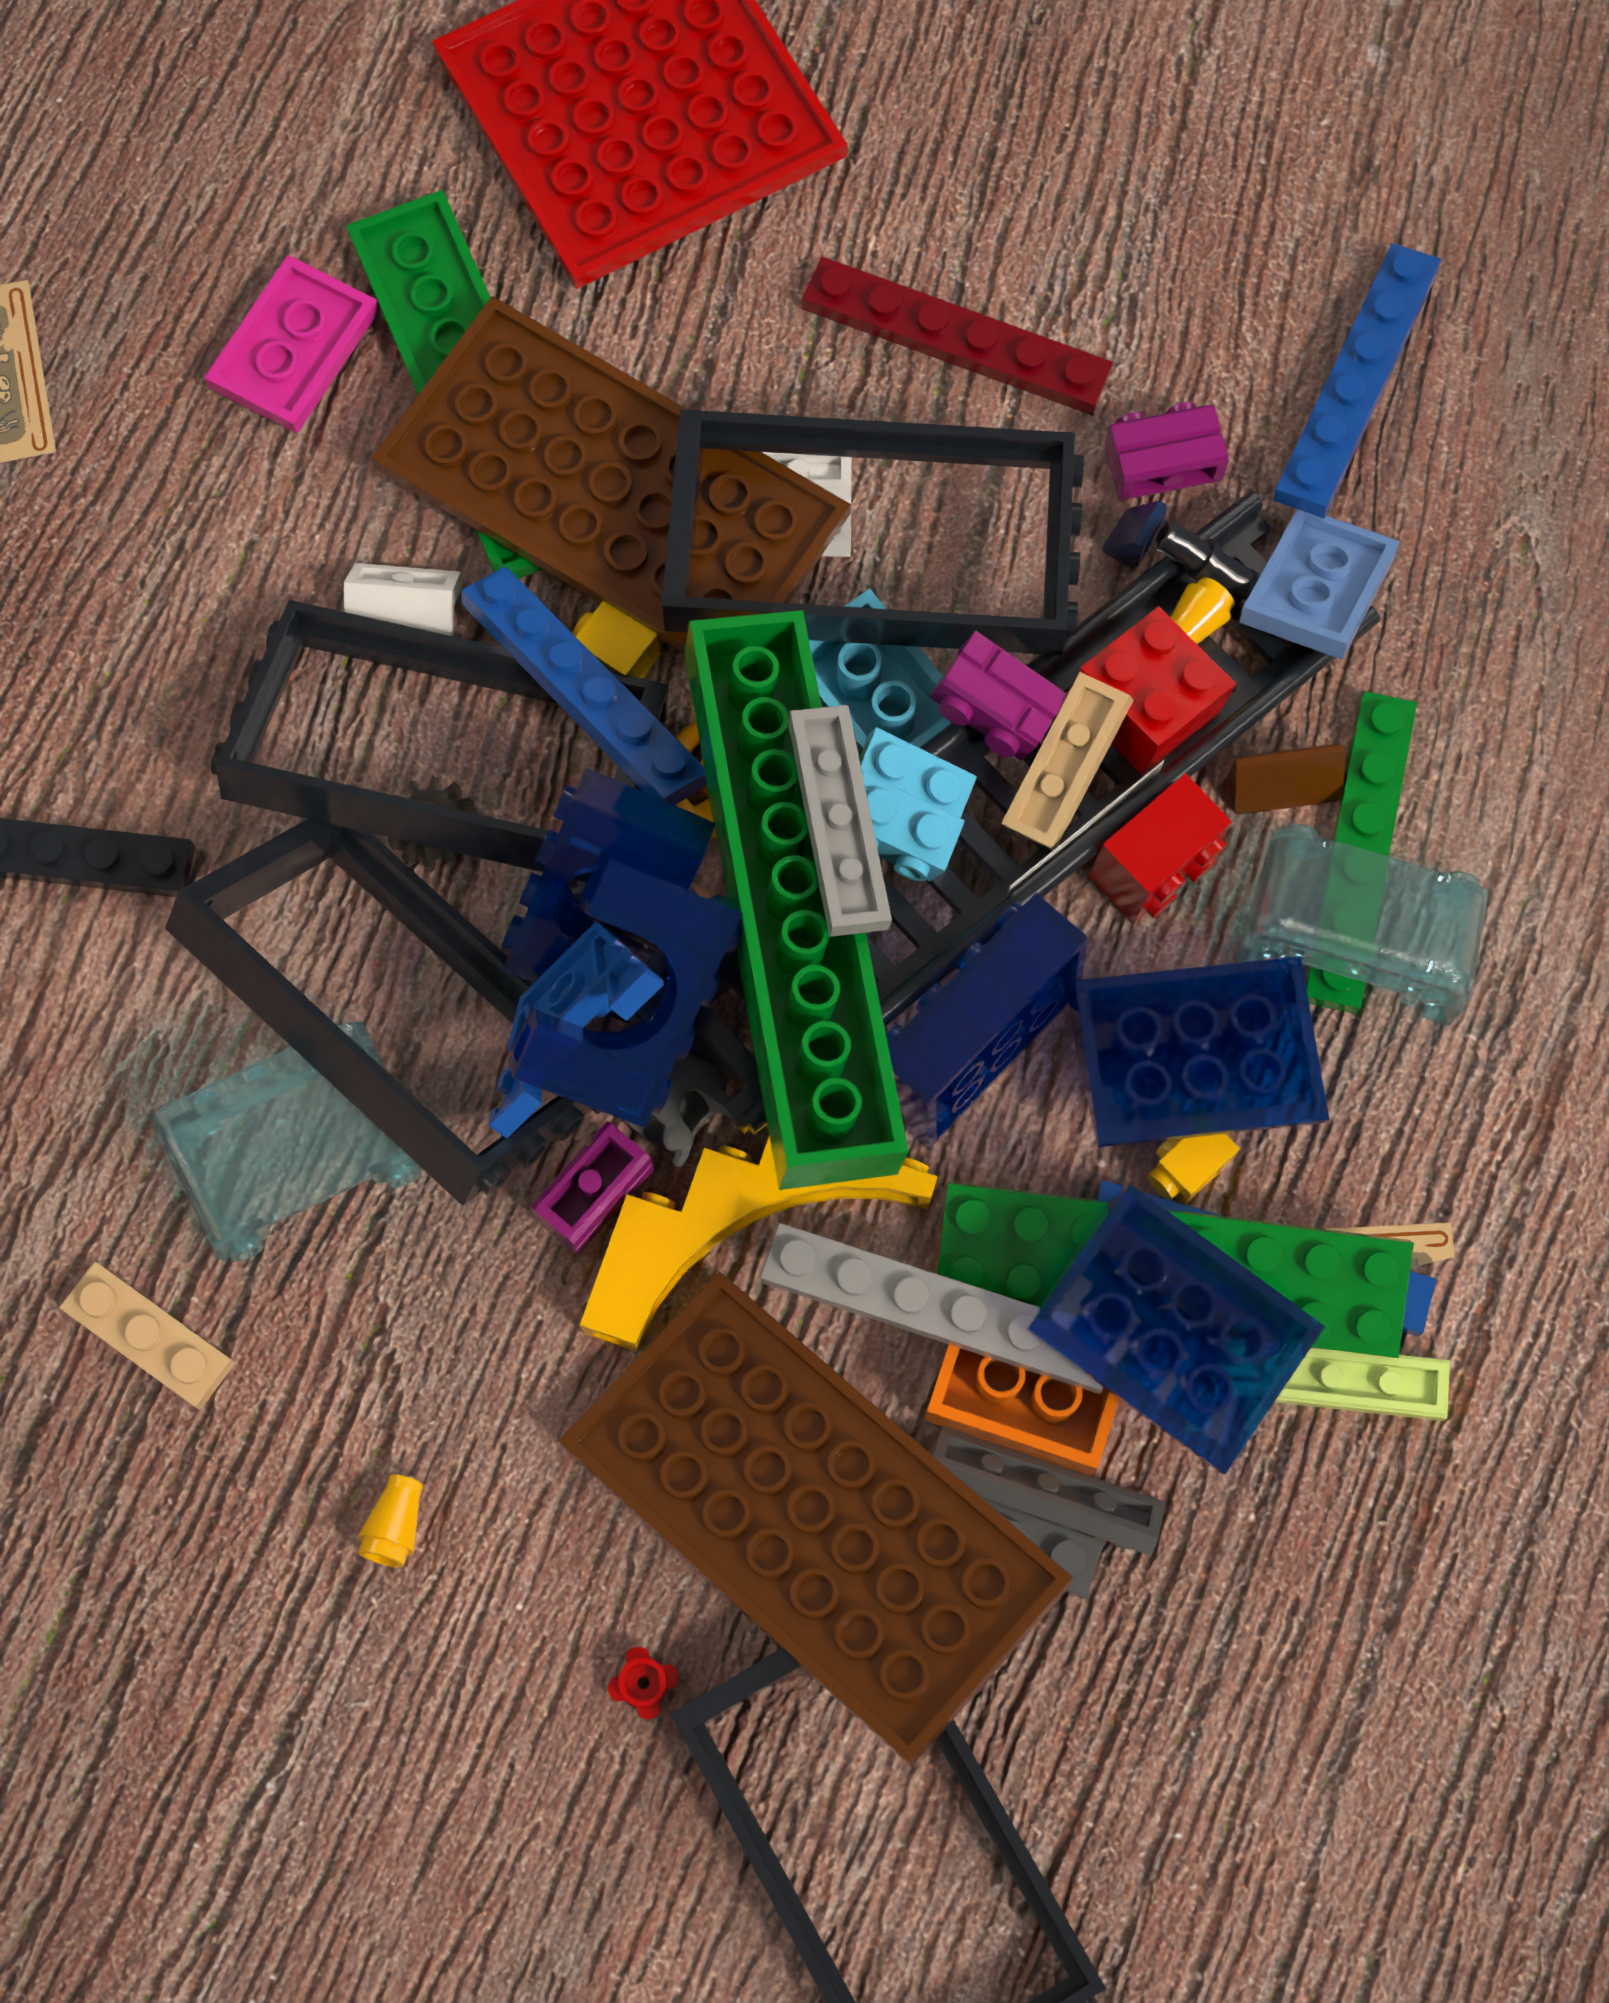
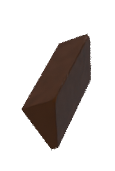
[1227,743,1346,815]

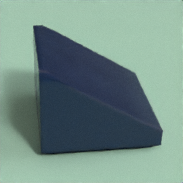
[1102,501,1167,569]

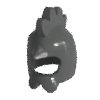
[614,1024,737,1168]

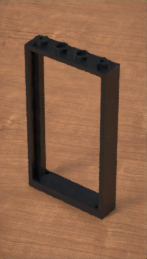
[662,409,1084,655]
[211,600,669,888]
[165,819,626,1206]
[670,1649,1106,2003]

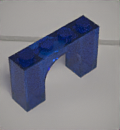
[502,768,716,1024]
[508,846,743,1128]

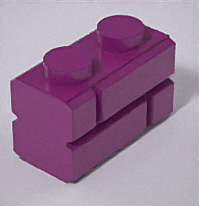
[1105,402,1229,501]
[929,630,1068,760]
[530,1121,654,1255]

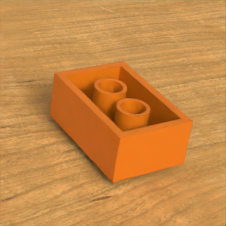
[924,1345,1133,1476]

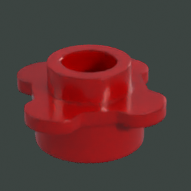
[608,1647,679,1719]

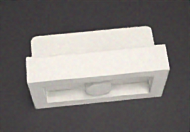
[344,563,461,636]

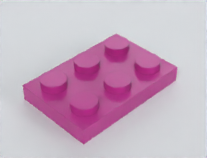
[204,255,380,434]

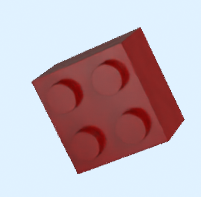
[1072,606,1236,776]
[1088,773,1232,924]

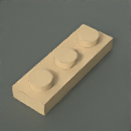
[1001,672,1133,851]
[59,1261,235,1410]

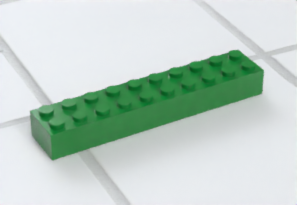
[684,610,909,1190]

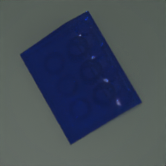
[886,893,1088,1150]
[1069,956,1330,1148]
[1026,1184,1326,1475]

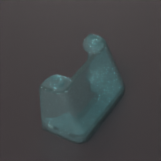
[1234,823,1488,1026]
[150,1022,422,1262]

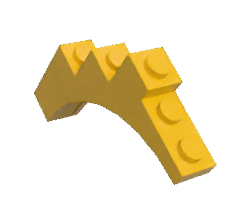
[580,1136,938,1352]

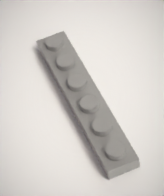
[761,1223,1119,1394]

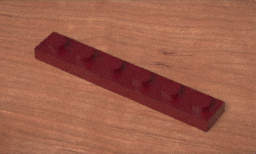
[802,256,1113,416]

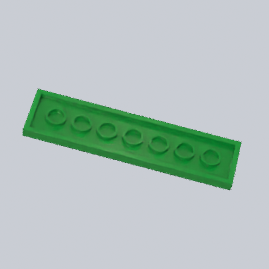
[346,189,543,579]
[937,1181,1414,1358]

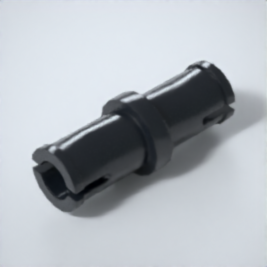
[1151,518,1259,603]

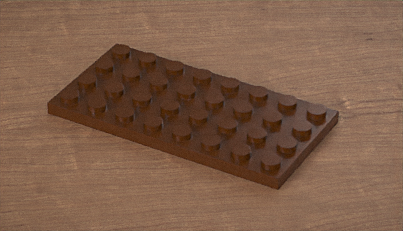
[371,296,851,653]
[558,1272,1073,1767]

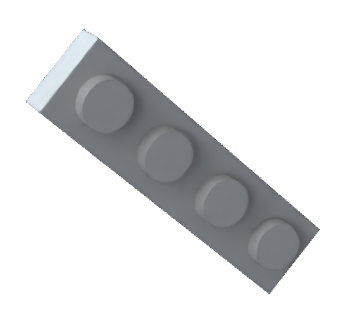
[788,705,892,937]

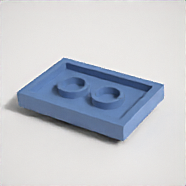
[1239,509,1400,660]

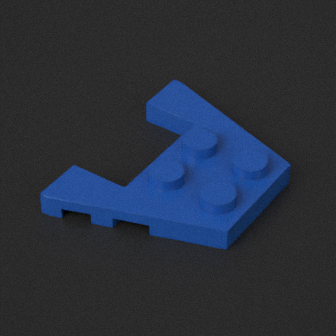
[489,921,664,1138]

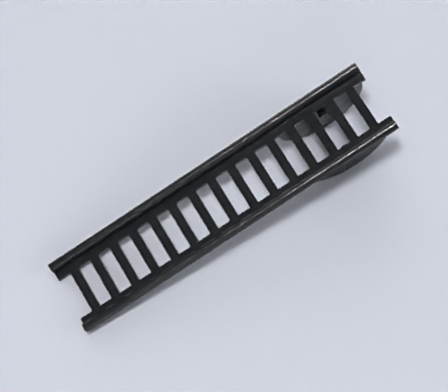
[635,491,1380,1134]

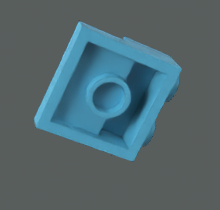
[859,727,977,881]

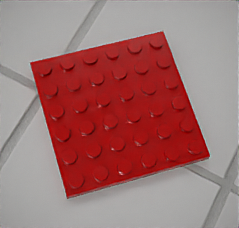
[432,0,848,290]

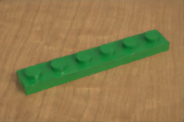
[1302,691,1417,1015]

